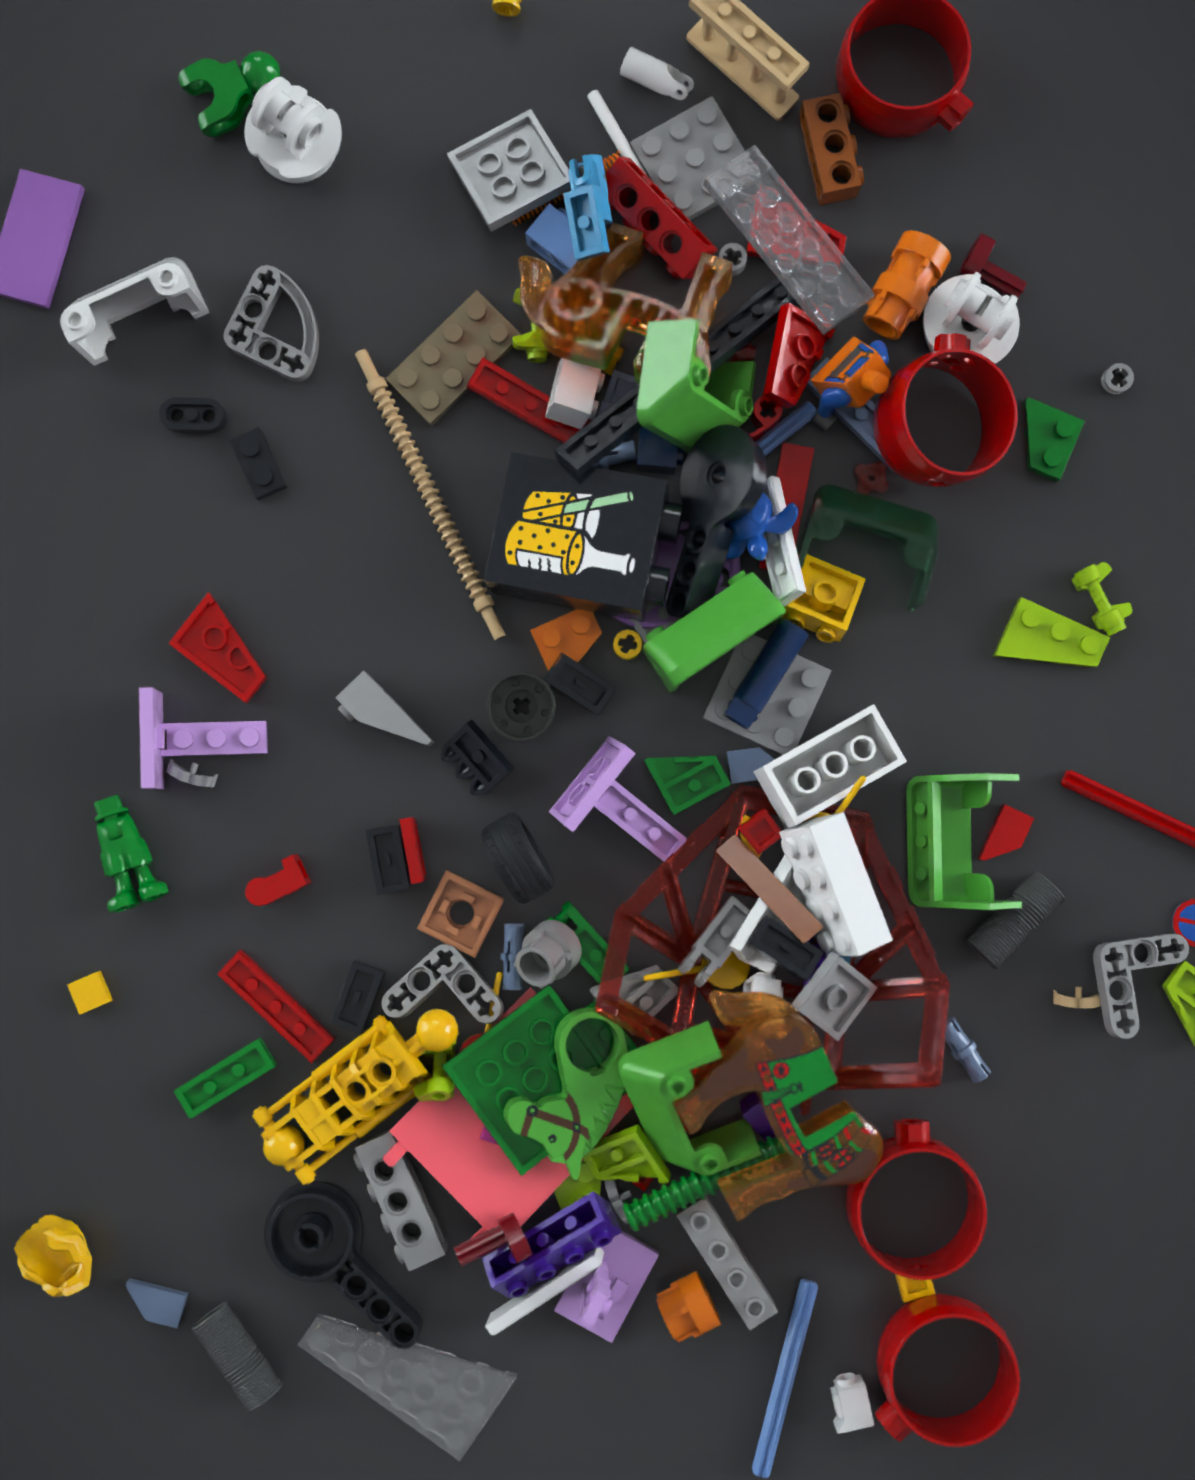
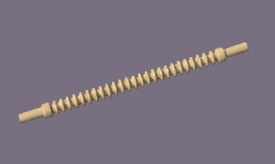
[355,349,506,641]

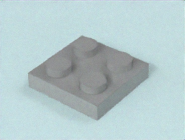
[791,951,878,1041]

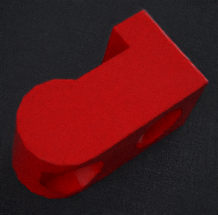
[245,854,312,906]

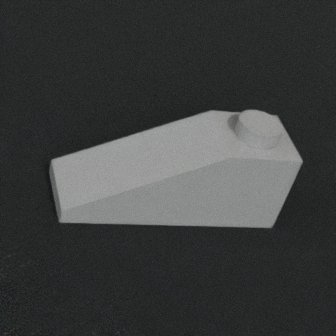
[335,670,435,747]

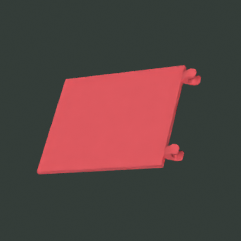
[383,987,633,1240]

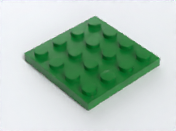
[442,985,627,1176]

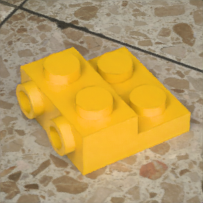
[781,554,866,643]

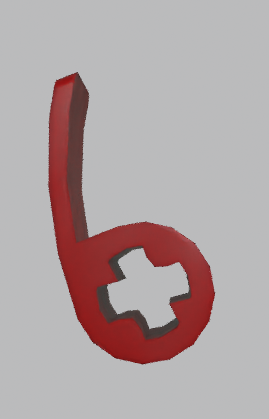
[749,396,783,442]

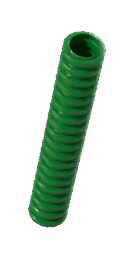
[622,1123,807,1232]

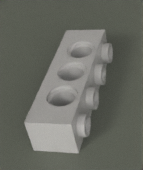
[353,1127,448,1271]
[676,1195,778,1330]

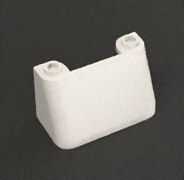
[60,257,210,366]

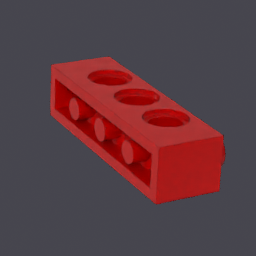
[605,157,718,279]

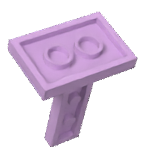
[139,687,268,790]
[549,736,689,866]
[554,1230,659,1343]

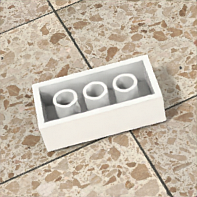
[753,704,907,829]
[779,812,892,956]

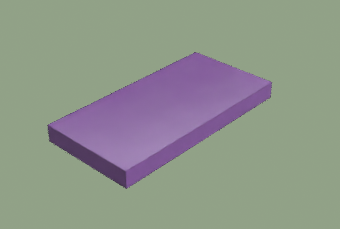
[0,169,85,309]

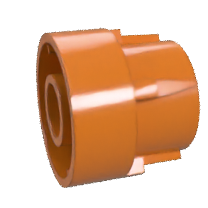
[886,230,951,294]
[862,271,929,340]
[656,1270,722,1342]

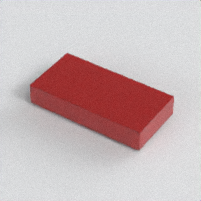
[399,817,427,884]

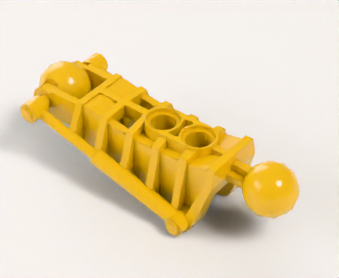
[252,1009,458,1185]

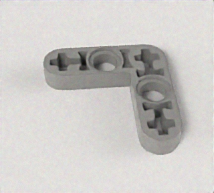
[1093,934,1189,1039]
[381,944,504,1024]

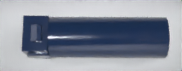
[723,619,809,730]

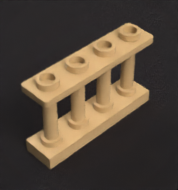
[686,0,810,121]

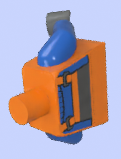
[810,337,893,431]

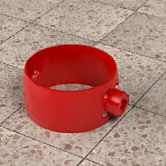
[836,0,974,138]
[873,333,1018,487]
[846,1118,987,1280]
[874,1294,1020,1447]

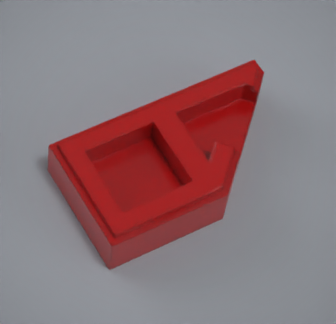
[977,804,1035,861]

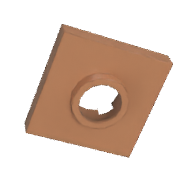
[417,870,505,958]

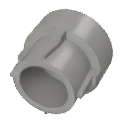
[514,920,582,989]

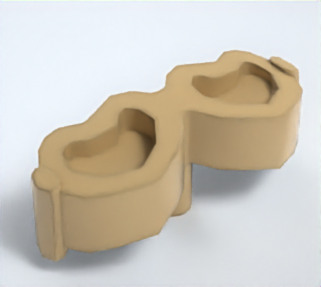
[1053,987,1101,1008]

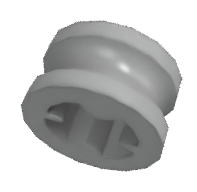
[717,243,747,276]
[1101,363,1134,395]

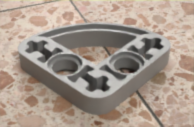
[223,265,319,382]

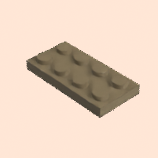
[385,290,522,427]

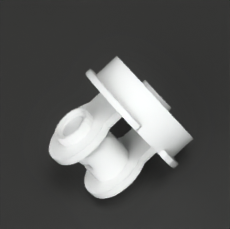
[244,77,342,183]
[922,272,1020,364]

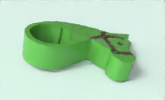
[504,1008,628,1180]

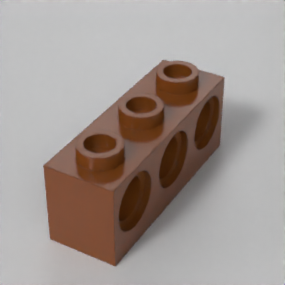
[799,93,864,206]

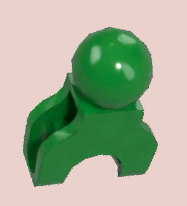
[178,51,281,137]

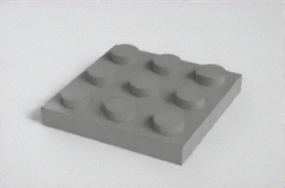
[630,96,760,220]
[447,109,571,232]
[702,635,832,755]

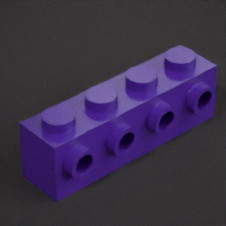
[482,1191,622,1299]

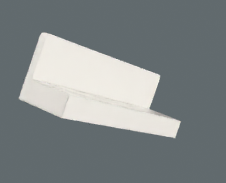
[730,855,806,974]

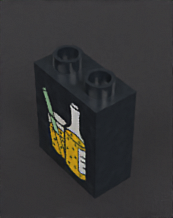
[484,452,684,622]

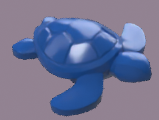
[724,492,798,561]

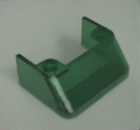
[797,484,939,611]

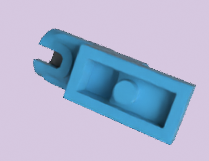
[563,154,613,261]

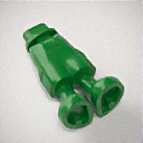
[94,795,169,913]

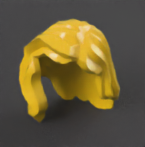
[14,1214,92,1297]

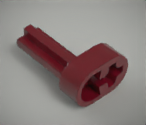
[959,233,1027,298]
[453,1213,532,1267]

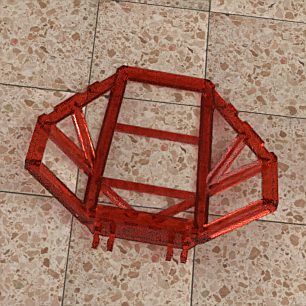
[594,784,950,1116]

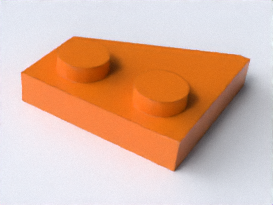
[530,609,602,671]

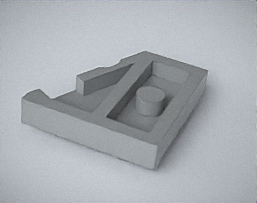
[590,965,681,1036]

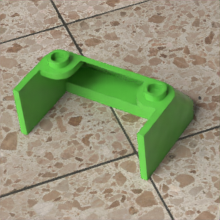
[637,319,756,453]
[642,570,787,693]
[906,773,1022,910]
[618,1021,762,1175]

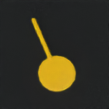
[643,951,750,989]

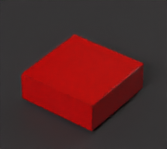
[738,808,782,855]

